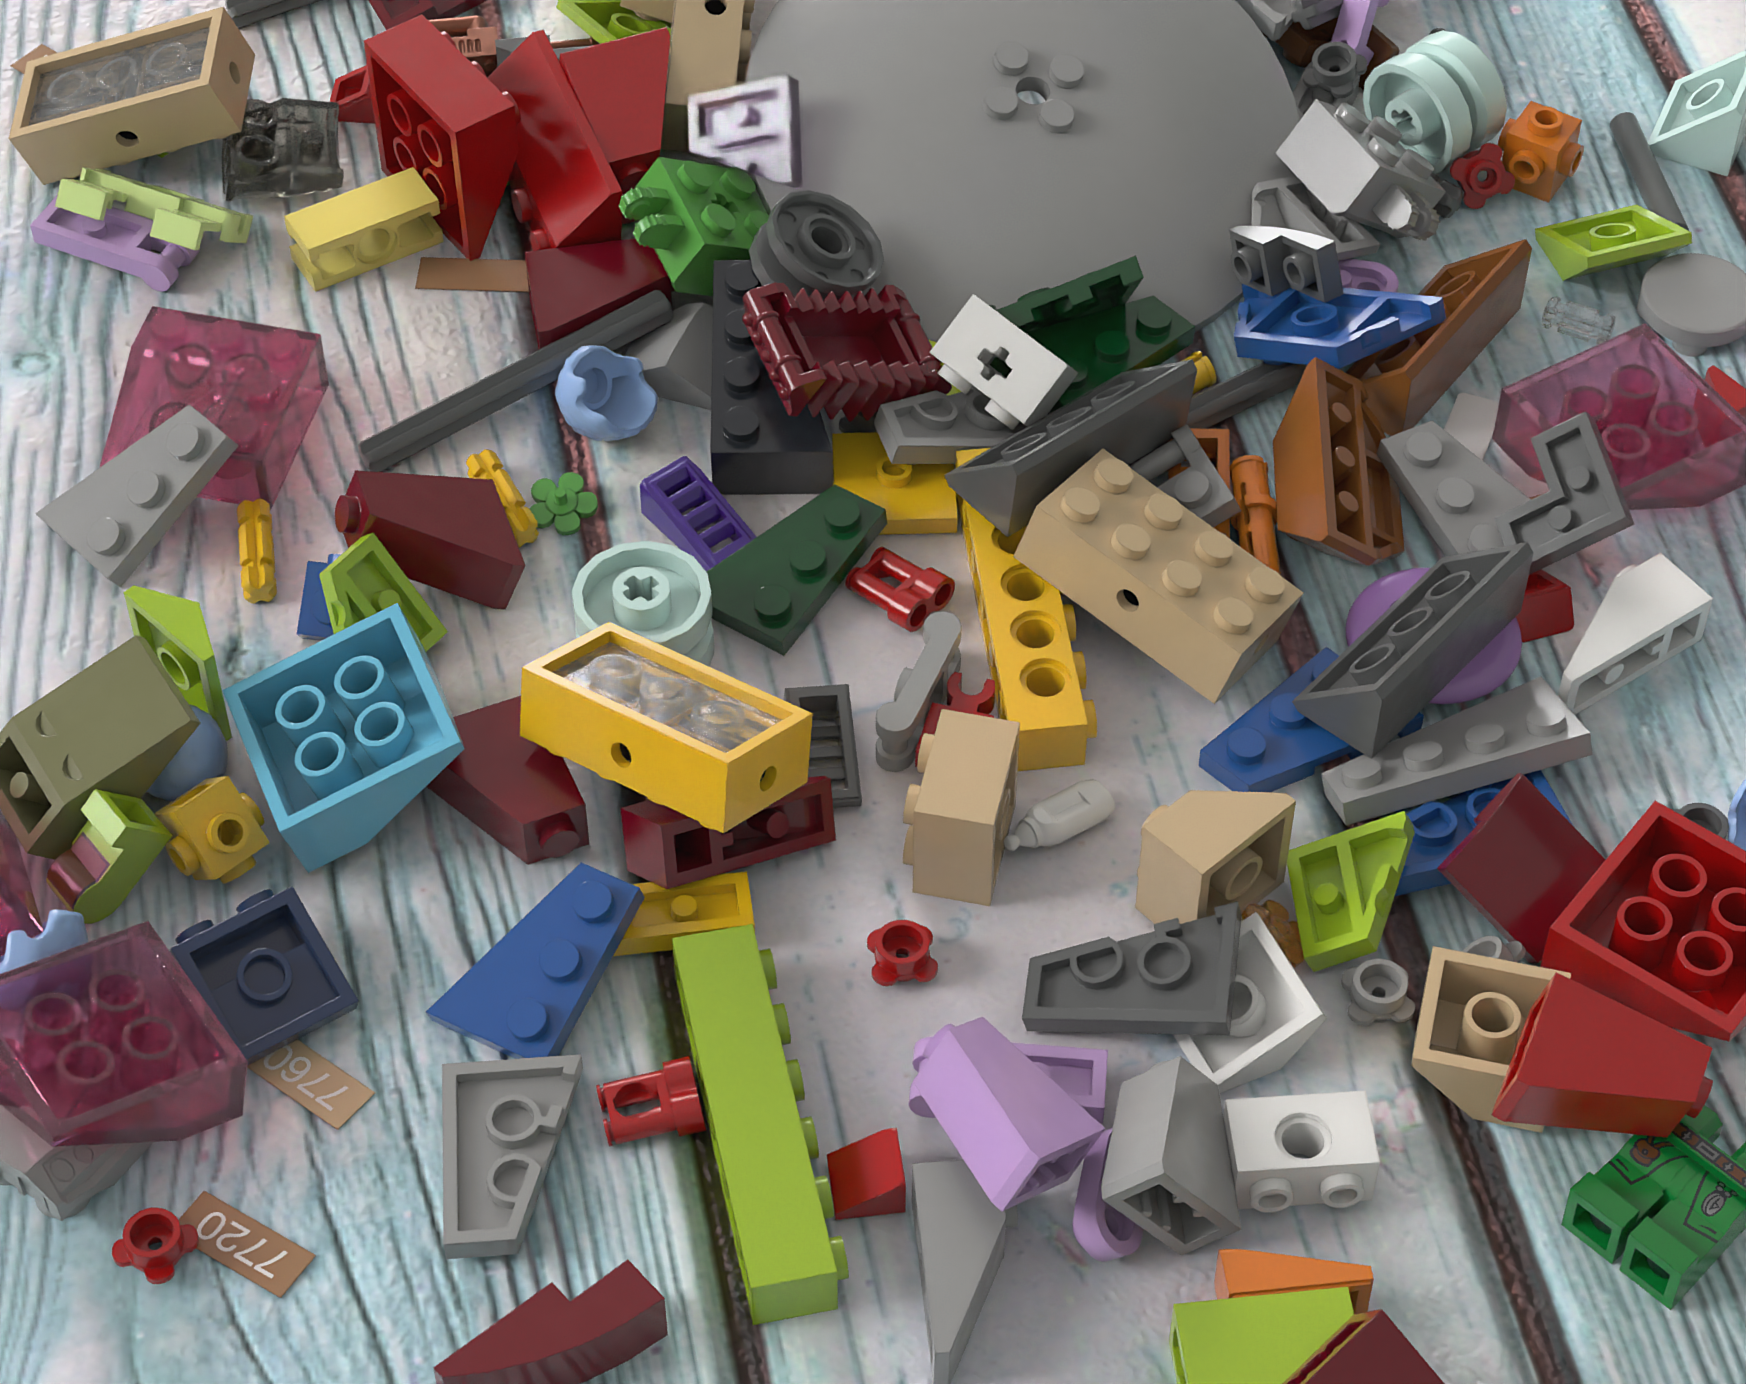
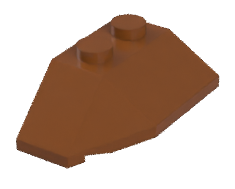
[1273,357,1405,566]

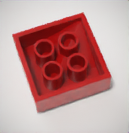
[364,14,521,261]
[1540,800,1746,1042]

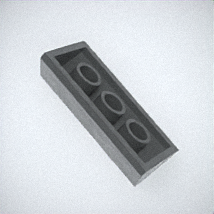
[944,359,1197,537]
[1292,542,1534,759]

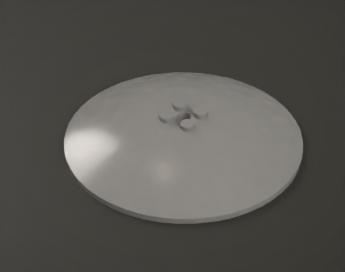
[742,0,1299,343]

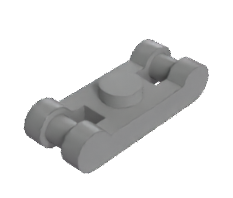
[876,611,962,772]

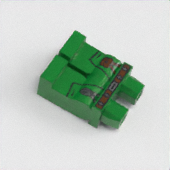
[1561,1105,1746,1310]

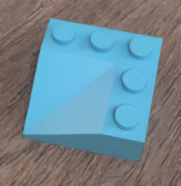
[222,603,465,873]

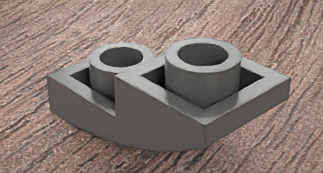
[1229,226,1344,303]

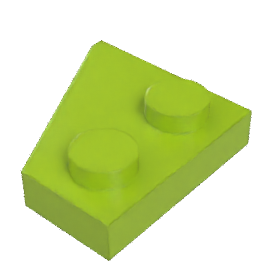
[319,533,448,652]
[1287,811,1415,972]

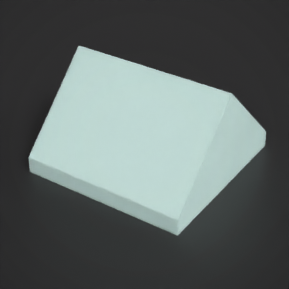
[1648,50,1746,176]

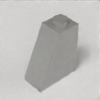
[1101,1056,1242,1255]

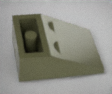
[0,635,201,860]

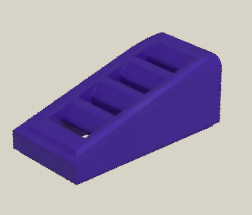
[640,456,756,571]

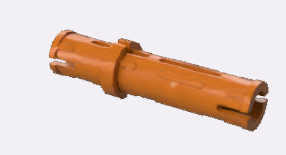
[1230,455,1281,575]

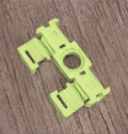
[55,167,253,250]

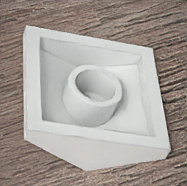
[1173,912,1327,1094]

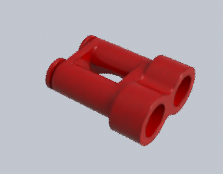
[845,546,955,632]
[596,1056,706,1147]

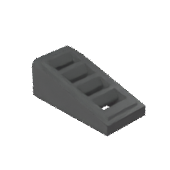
[783,684,862,808]

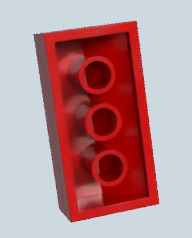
[487,29,622,251]

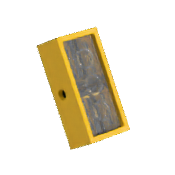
[520,622,813,833]

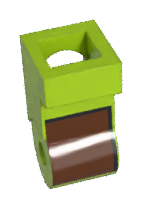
[46,789,173,924]

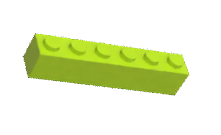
[672,924,849,1325]

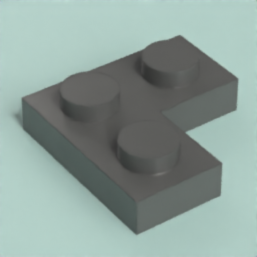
[1494,411,1634,575]

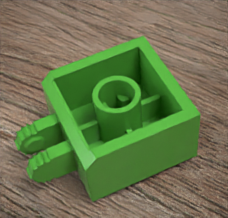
[618,157,770,296]

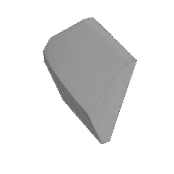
[1251,176,1380,261]
[624,303,713,410]

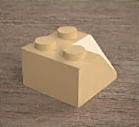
[903,709,1020,906]
[1135,790,1296,924]
[1411,946,1571,1133]

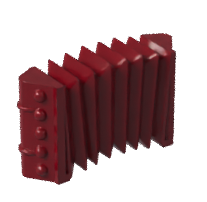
[742,282,952,422]

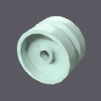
[1363,30,1507,174]
[572,541,714,667]

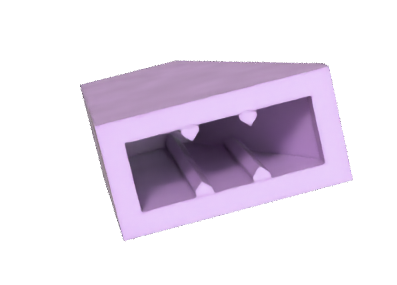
[913,1017,1105,1212]

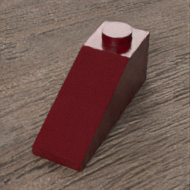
[621,775,836,889]

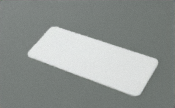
[1444,393,1504,461]

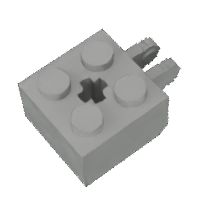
[1276,99,1446,241]

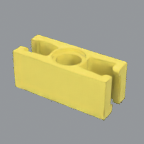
[284,167,444,292]

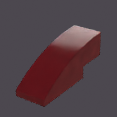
[433,1259,668,1384]

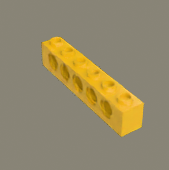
[955,448,1097,771]

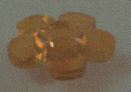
[1242,899,1304,968]

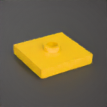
[832,432,958,535]

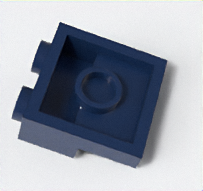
[169,886,359,1072]

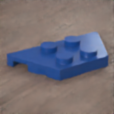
[1234,284,1446,369]

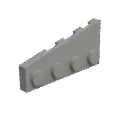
[1321,676,1593,825]

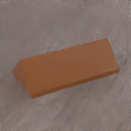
[1345,239,1532,436]

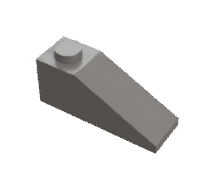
[911,1159,1018,1384]

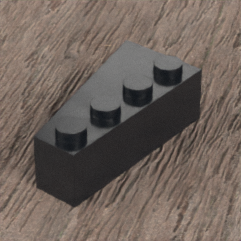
[710,260,833,495]

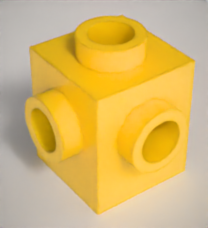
[154,776,270,884]

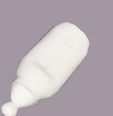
[1003,779,1115,851]

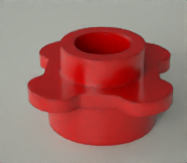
[1450,143,1515,209]
[867,920,938,986]
[112,1207,199,1284]

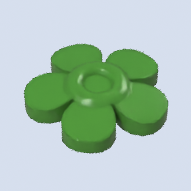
[530,472,598,535]

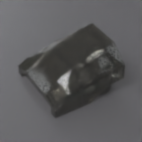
[221,98,344,201]

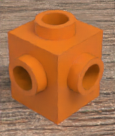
[1498,101,1584,203]

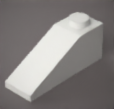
[1558,552,1713,715]

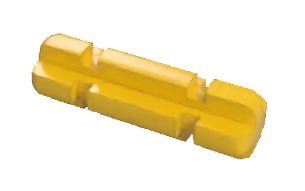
[466,449,539,548]
[237,498,277,604]

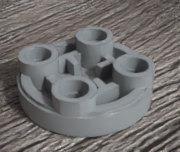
[1636,253,1746,357]

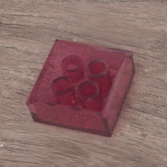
[99,306,329,510]
[1492,323,1746,510]
[0,921,248,1147]

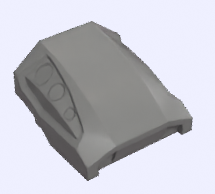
[0,1063,160,1221]

